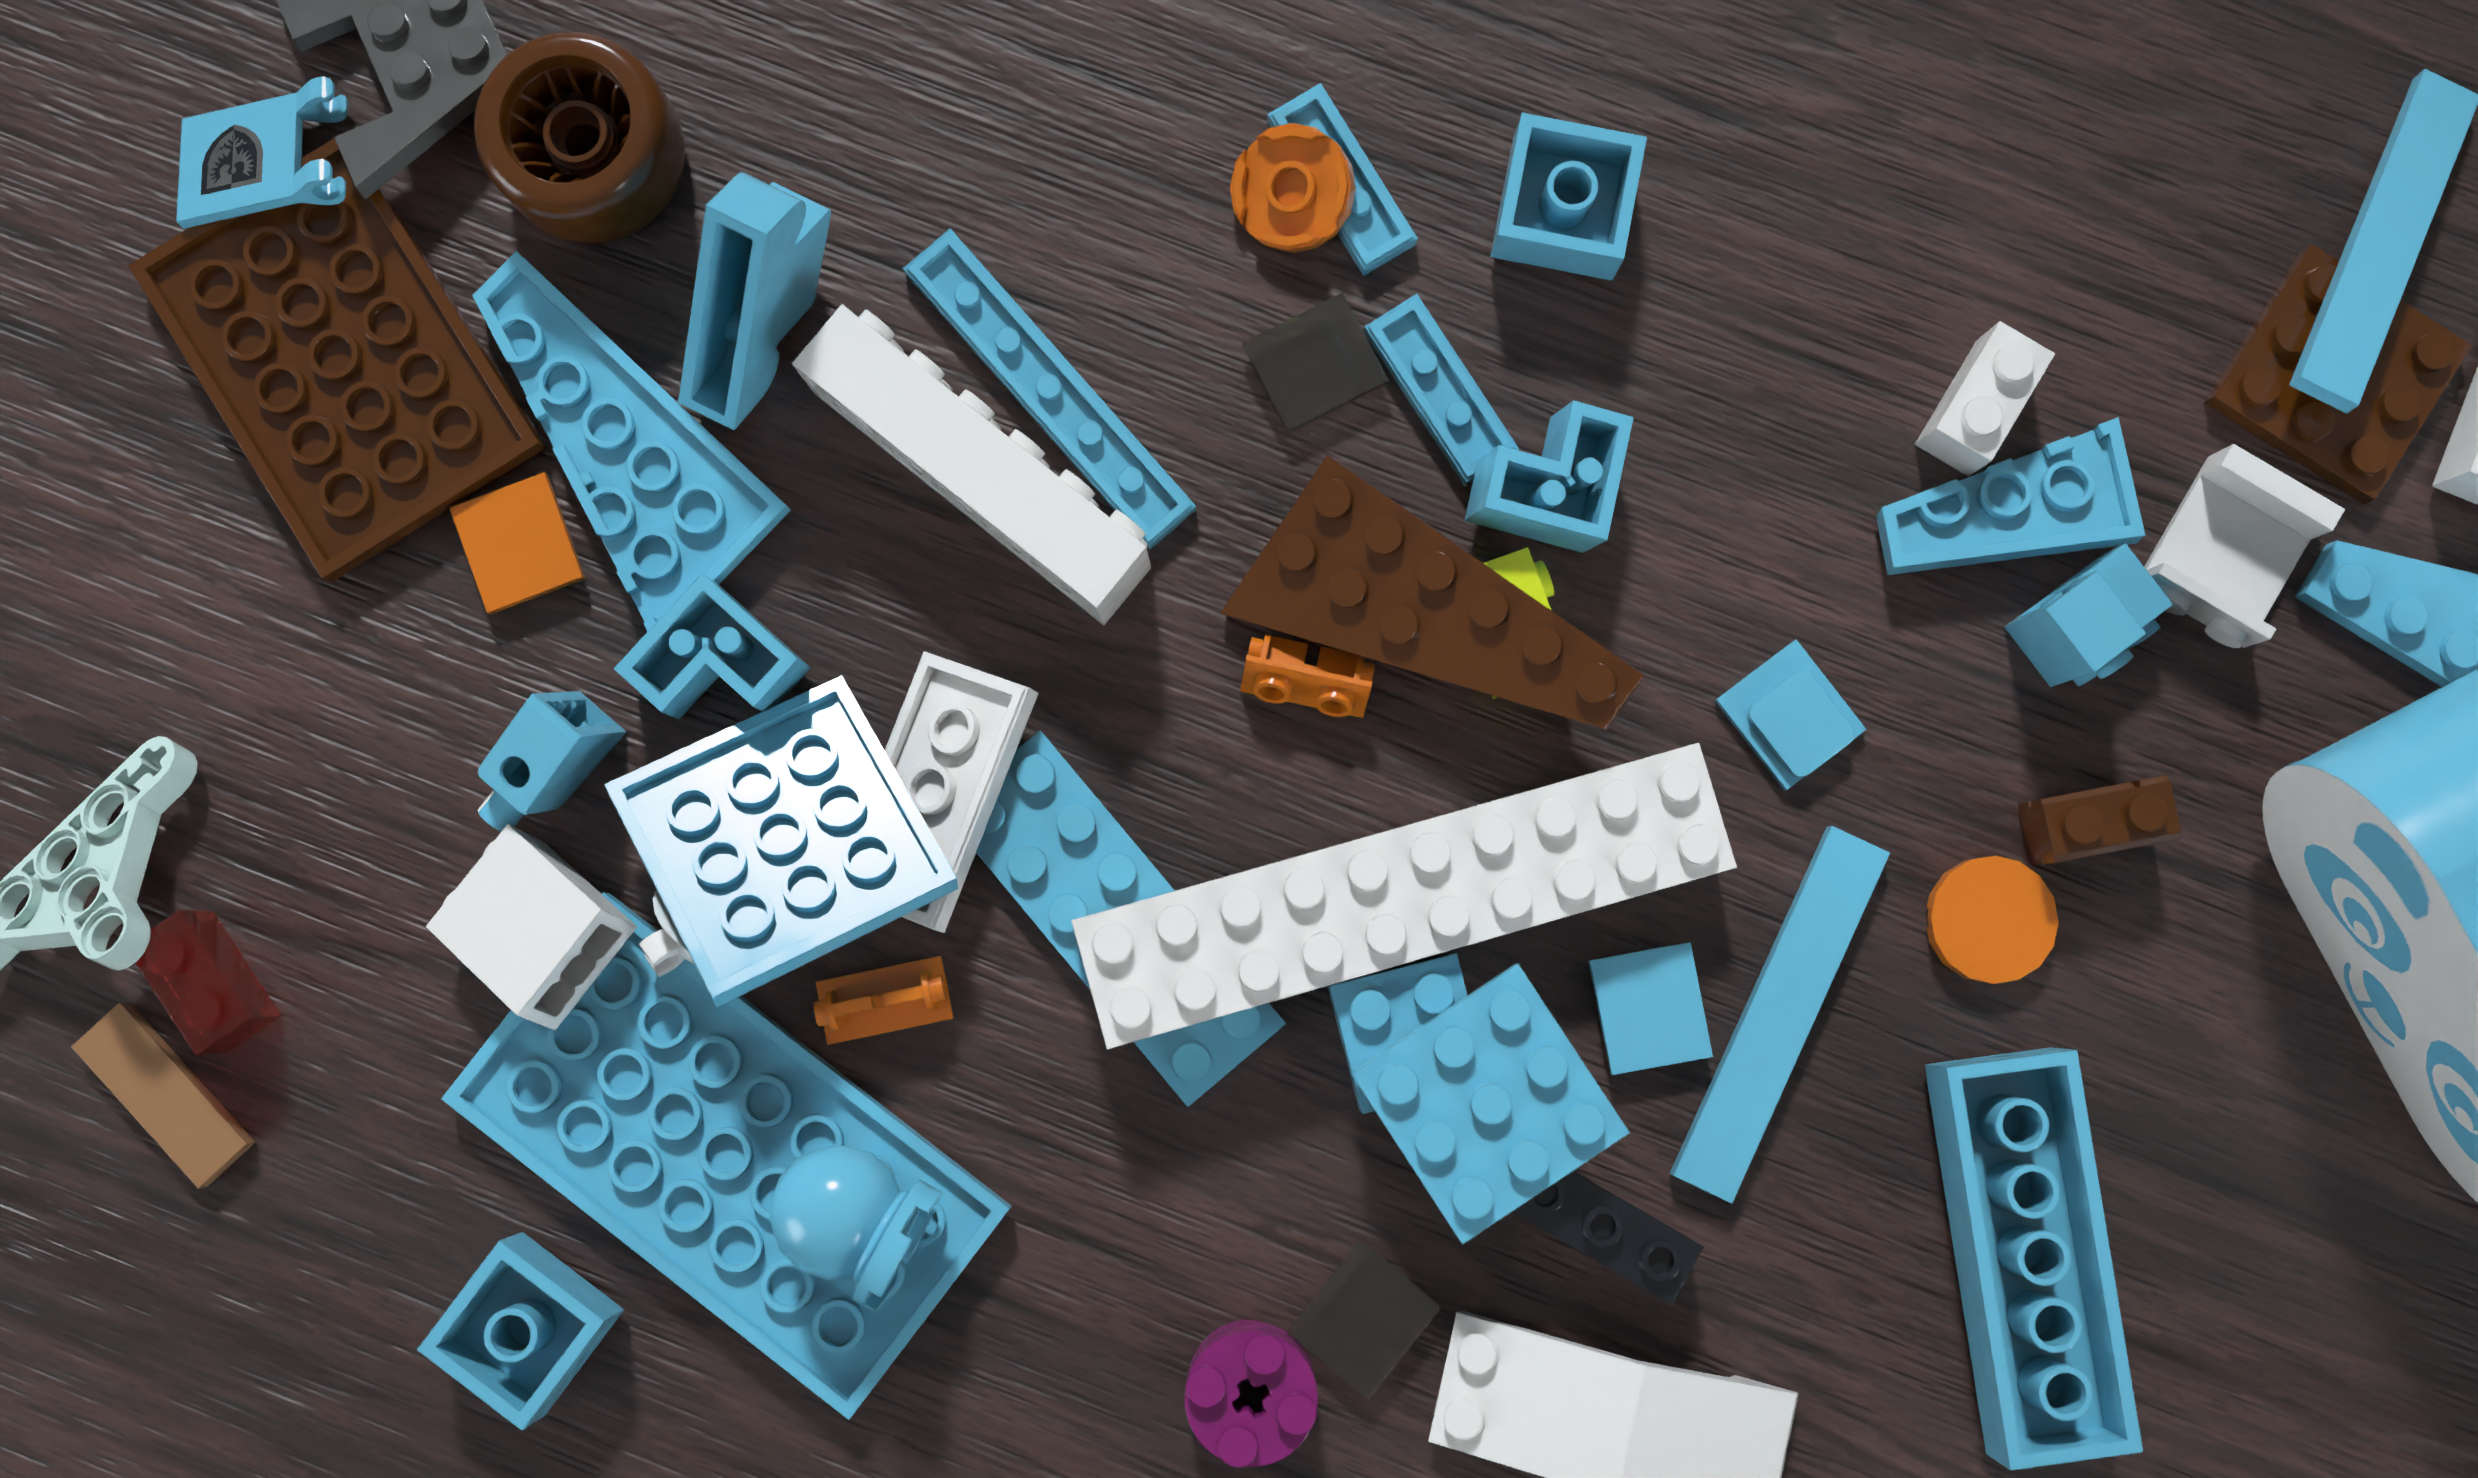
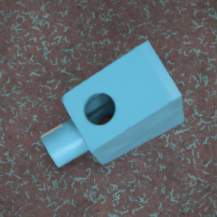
[477,691,626,832]

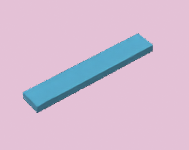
[2289,69,2478,414]
[903,229,1196,551]
[1669,826,1890,1203]

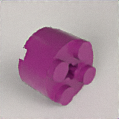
[1185,1320,1318,1468]

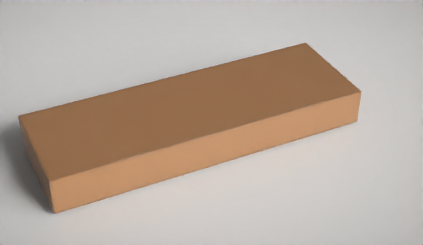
[71,1002,255,1189]

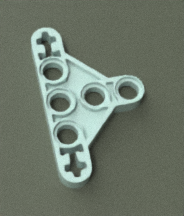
[0,736,197,971]

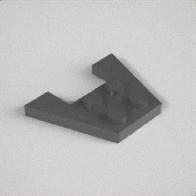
[276,0,508,199]

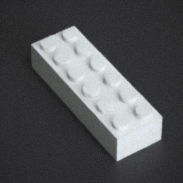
[792,304,1151,626]

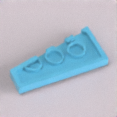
[1876,417,2146,575]

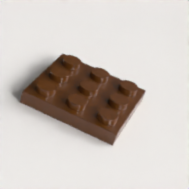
[2204,244,2473,504]

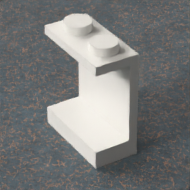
[2144,444,2345,648]

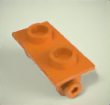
[1240,633,1375,718]
[813,956,954,1045]

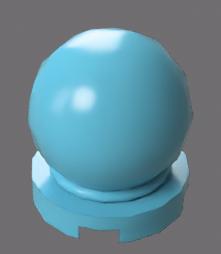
[770,1145,943,1312]

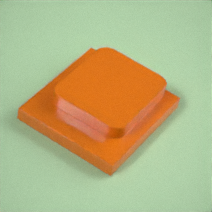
[449,472,586,615]

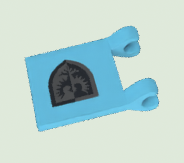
[176,77,348,229]

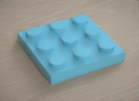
[1350,964,1630,1244]

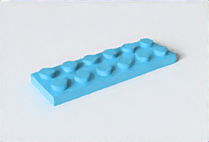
[976,730,1286,1107]

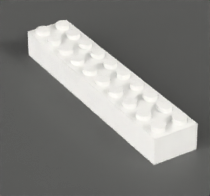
[1071,743,1737,1049]

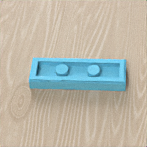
[1267,83,1418,276]
[1363,294,1519,486]

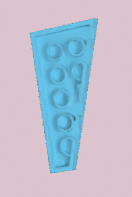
[472,251,791,632]
[2295,540,2478,687]

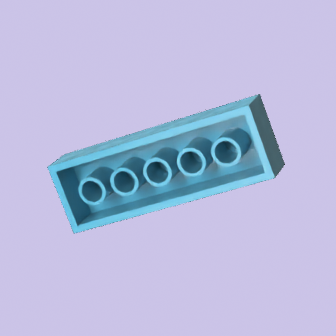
[1924,1047,2143,1470]

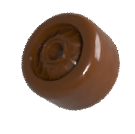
[474,32,685,243]

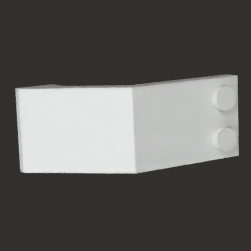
[1428,1311,1799,1478]

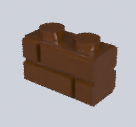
[2018,775,2182,866]

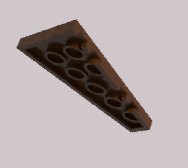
[1220,455,1645,729]

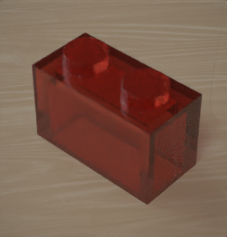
[135,910,282,1055]

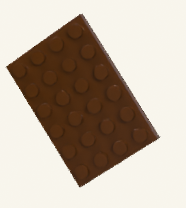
[128,133,546,582]

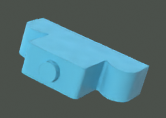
[678,172,831,430]

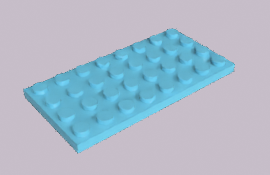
[441,892,1012,1420]

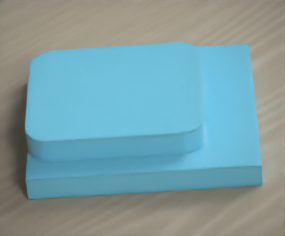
[1714,639,1866,791]
[1588,942,1713,1075]

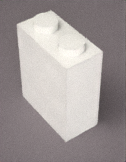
[426,824,637,1030]

